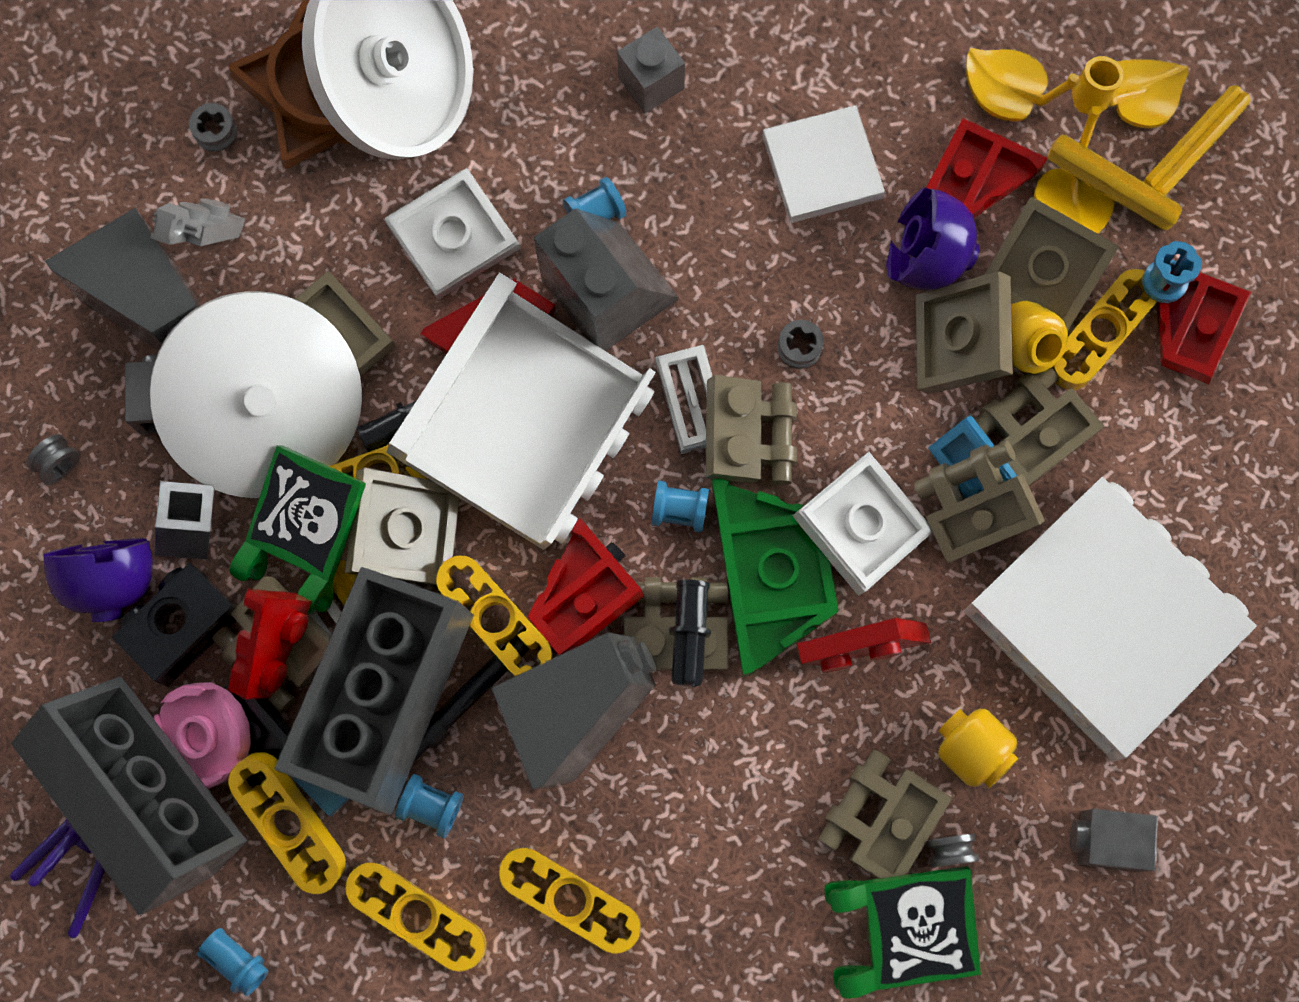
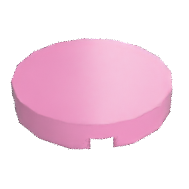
[154,682,251,789]

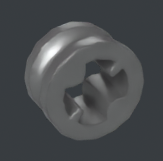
[189,103,237,152]
[777,319,824,369]
[26,434,80,485]
[927,834,980,868]

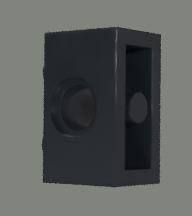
[112,562,237,687]

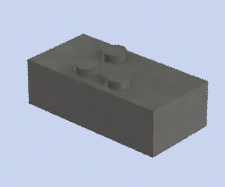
[275,566,474,815]
[11,676,247,916]

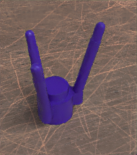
[10,819,105,938]

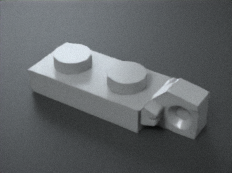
[150,198,245,246]

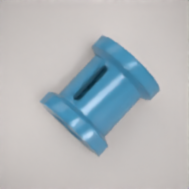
[563,177,627,220]
[1142,241,1202,303]
[651,480,709,532]
[395,774,464,839]

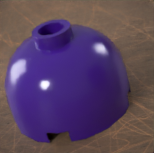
[886,187,980,291]
[43,538,153,622]

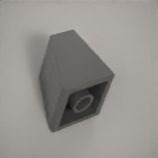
[45,208,201,351]
[533,208,679,351]
[492,633,656,790]

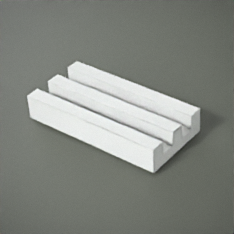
[655,345,712,454]

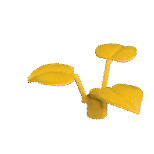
[966,48,1189,234]

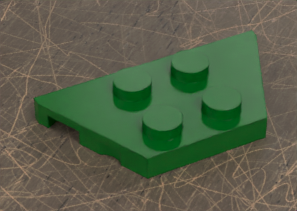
[711,478,839,677]

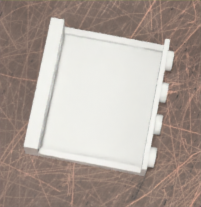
[386,272,656,550]
[963,477,1257,762]

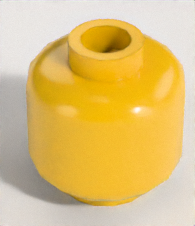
[1011,301,1068,374]
[938,708,1019,789]

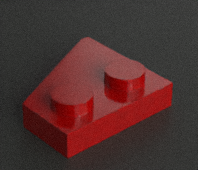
[926,118,1048,218]
[228,589,312,699]

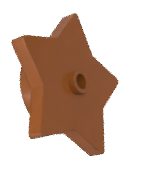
[229,0,354,169]

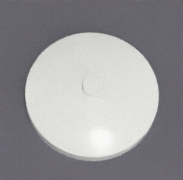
[302,0,473,159]
[150,291,362,498]

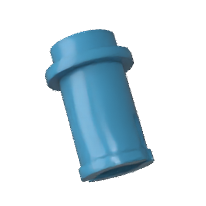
[197,928,269,997]

